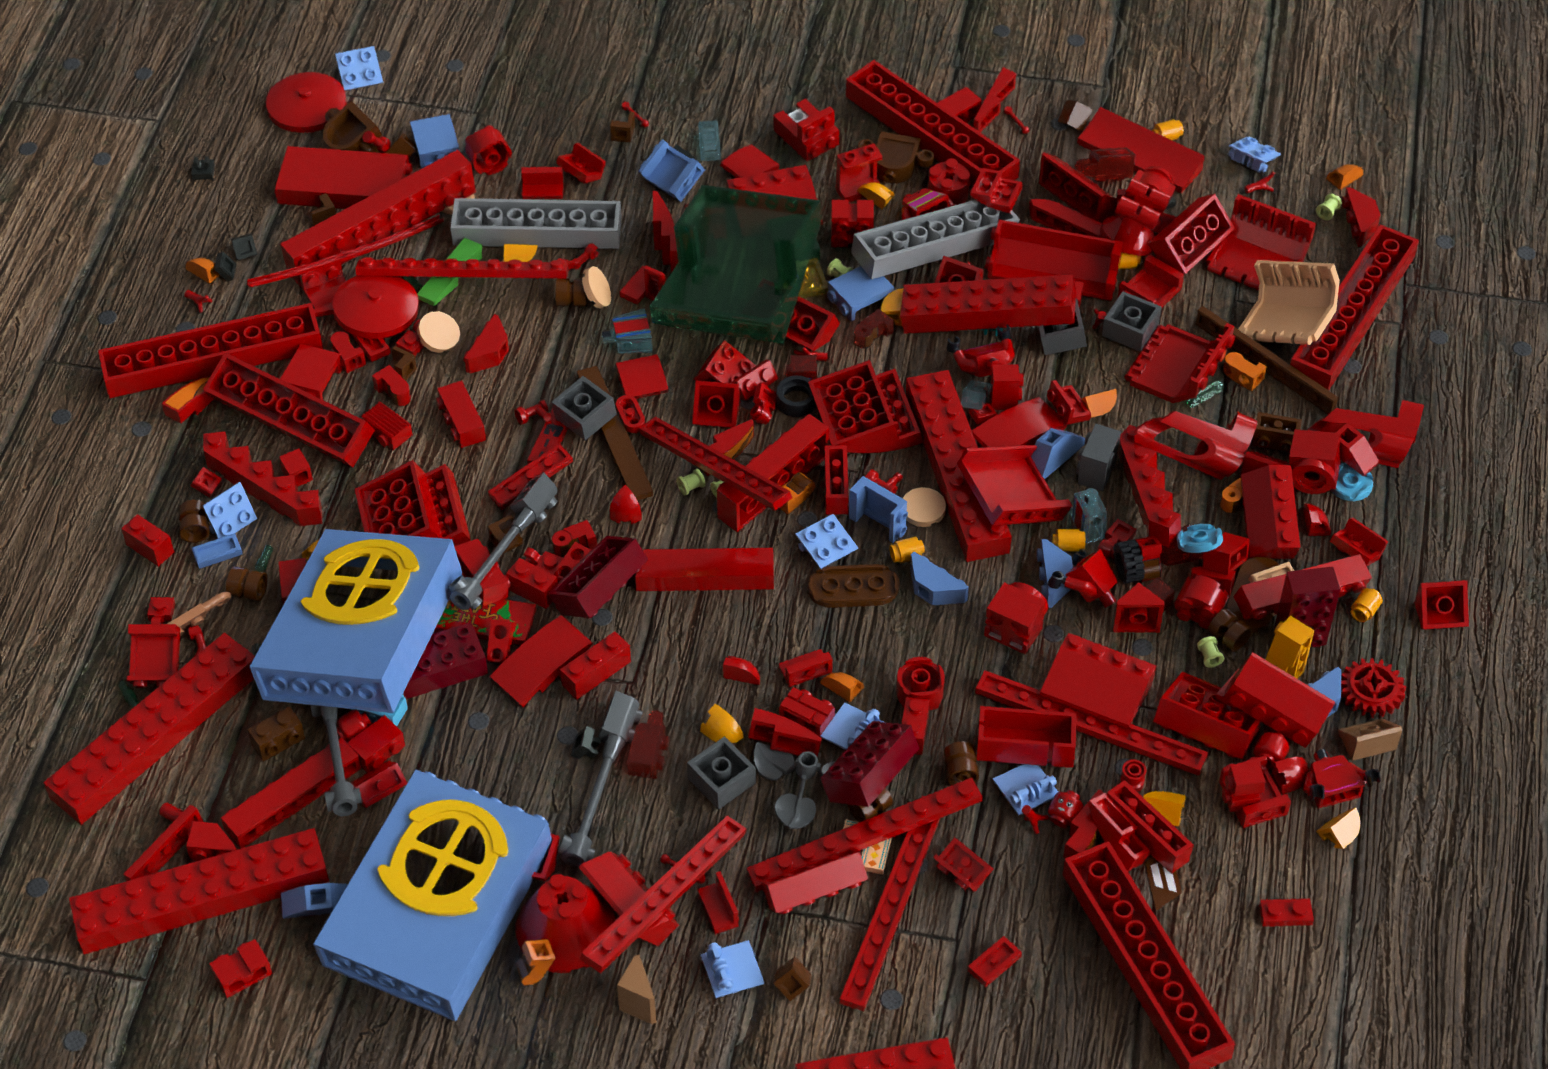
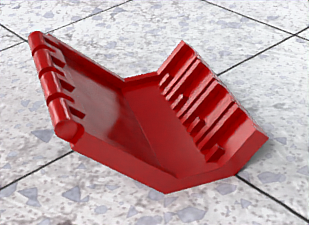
[1206,194,1316,290]
[1124,323,1235,403]

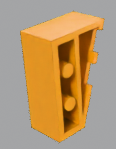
[1265,616,1314,679]

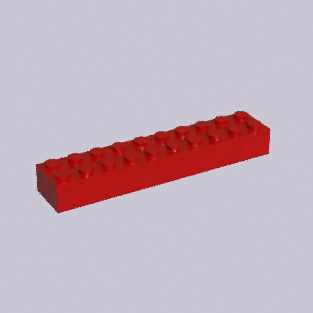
[846,60,1020,186]
[280,150,476,287]
[1290,224,1419,390]
[98,303,323,398]
[906,370,1012,562]
[43,632,255,825]
[69,828,330,954]
[1062,841,1235,1069]

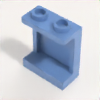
[410,114,460,169]
[639,139,705,202]
[827,266,894,321]
[849,476,908,543]

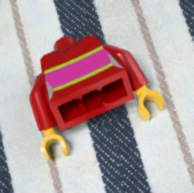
[901,188,955,220]

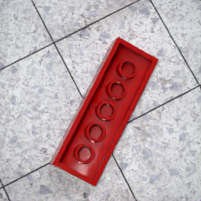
[1077,107,1205,194]
[635,548,774,591]

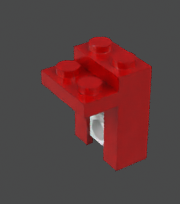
[773,99,839,161]

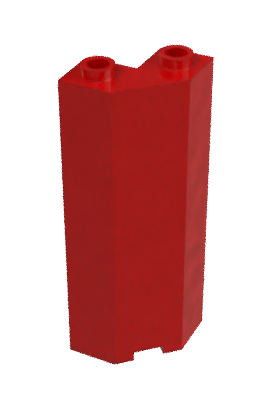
[985,219,1123,301]

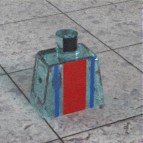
[601,308,653,354]
[1069,488,1107,543]

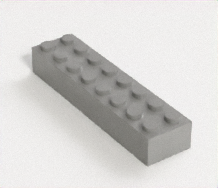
[451,198,622,249]
[851,200,1020,279]

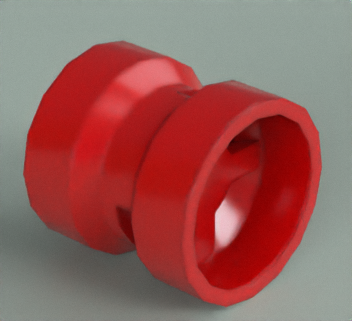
[1120,759,1147,792]

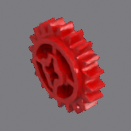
[1341,658,1406,718]

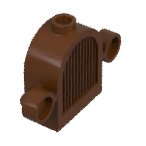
[323,101,382,153]
[858,132,934,183]

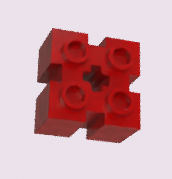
[831,200,874,247]

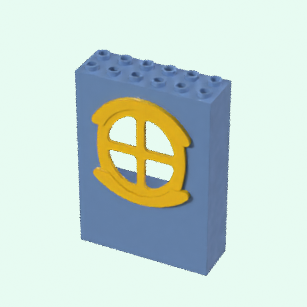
[250,529,462,713]
[314,770,552,1021]

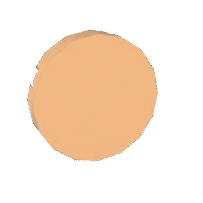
[582,266,611,309]
[417,312,460,353]
[903,487,946,527]

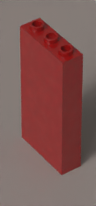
[275,146,412,209]

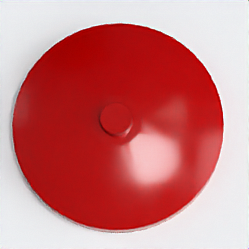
[266,72,347,133]
[333,276,419,339]

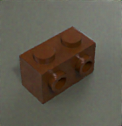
[1251,412,1302,452]
[247,706,305,762]

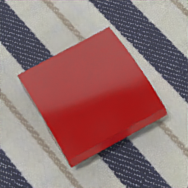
[720,144,780,178]
[970,168,1022,213]
[615,354,669,399]

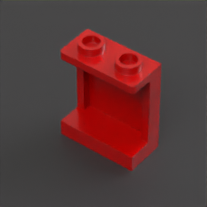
[836,143,882,202]
[1118,255,1184,307]
[280,344,343,400]
[126,624,180,688]
[1219,756,1291,828]

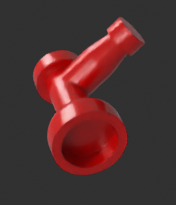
[363,131,391,153]
[514,400,551,425]
[865,469,903,494]

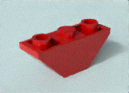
[1341,187,1381,246]
[463,314,509,373]
[1320,423,1379,477]

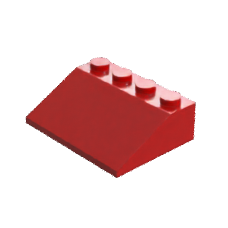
[727,165,823,240]
[1039,633,1157,729]
[1153,671,1263,759]

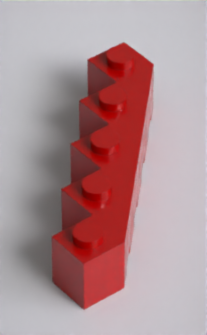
[1119,425,1181,548]
[203,431,323,526]

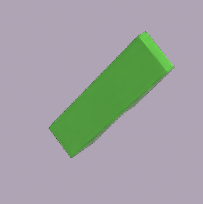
[417,238,482,306]

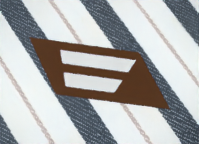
[1145,857,1182,911]

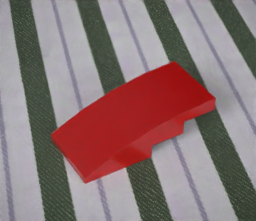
[653,191,680,280]
[972,397,1067,448]
[490,615,593,707]

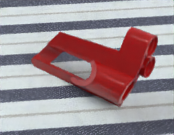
[1307,400,1424,468]
[1134,411,1257,480]

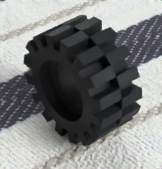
[1113,540,1145,584]

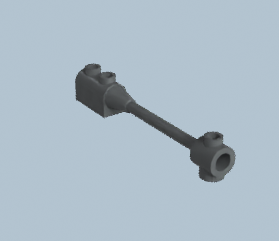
[448,472,558,610]
[557,691,643,867]
[310,705,362,816]

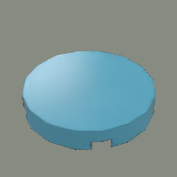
[1330,463,1373,501]
[1176,524,1223,553]

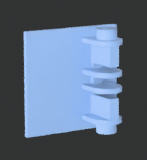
[335,46,383,91]
[1228,137,1281,173]
[202,482,257,539]
[795,514,858,569]
[820,702,886,750]
[993,764,1058,815]
[701,940,764,998]

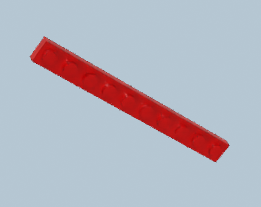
[355,257,569,279]
[639,416,792,510]
[975,670,1208,776]
[746,778,983,892]
[840,796,941,1012]
[580,816,747,974]

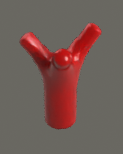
[1244,172,1275,194]
[185,290,212,313]
[1092,309,1107,329]
[794,347,827,367]
[1022,805,1049,834]

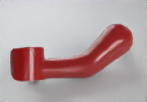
[188,626,207,660]

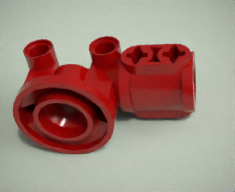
[1100,166,1176,256]

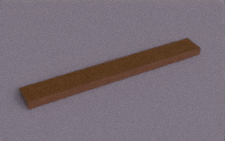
[1195,306,1338,414]
[577,366,653,500]

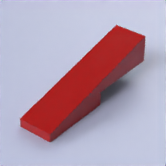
[974,67,1016,133]

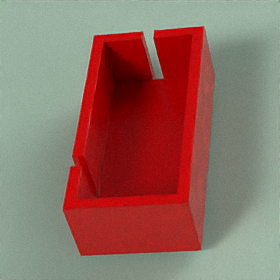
[976,706,1076,768]

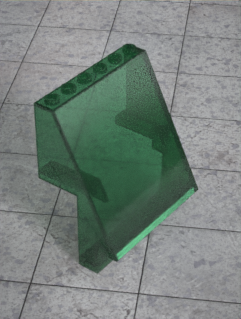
[650,185,822,344]

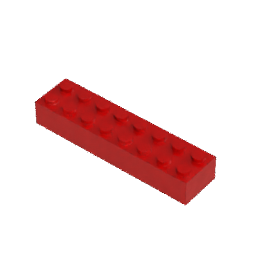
[900,274,1077,334]
[203,353,375,468]

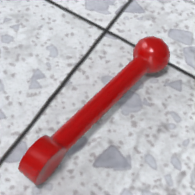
[622,102,649,127]
[1004,106,1029,134]
[660,854,706,884]

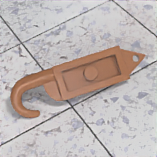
[167,592,231,636]

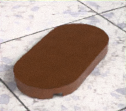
[1226,557,1280,633]
[808,564,900,608]

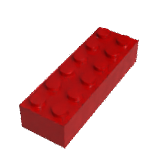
[717,414,829,532]

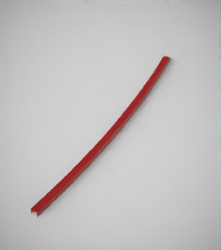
[247,215,444,287]

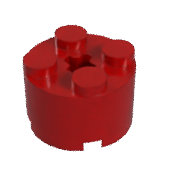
[465,125,512,175]
[928,159,970,205]
[1175,575,1229,629]
[896,657,945,710]

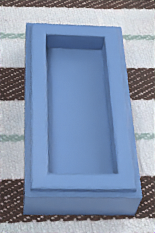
[192,533,243,569]

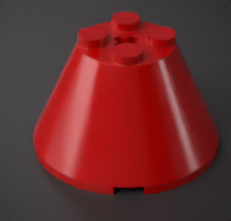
[516,874,616,973]

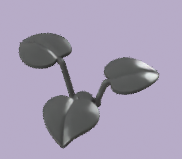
[754,742,836,829]

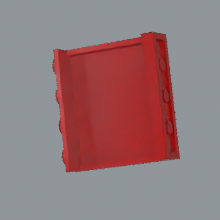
[956,445,1073,526]

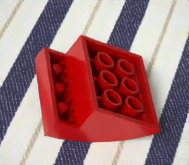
[808,360,923,453]
[354,460,471,546]

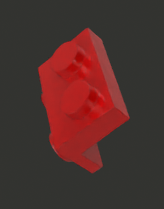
[556,143,606,183]
[1047,380,1091,425]
[1330,517,1388,566]
[933,837,994,892]

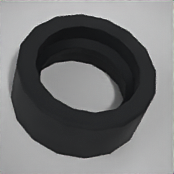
[776,376,816,417]

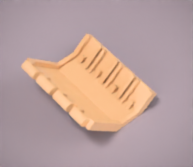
[1238,260,1340,345]

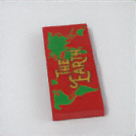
[434,598,537,645]

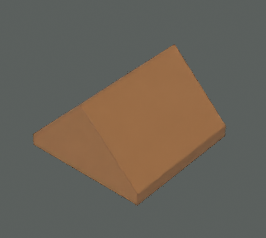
[1338,718,1402,761]
[617,955,656,1024]

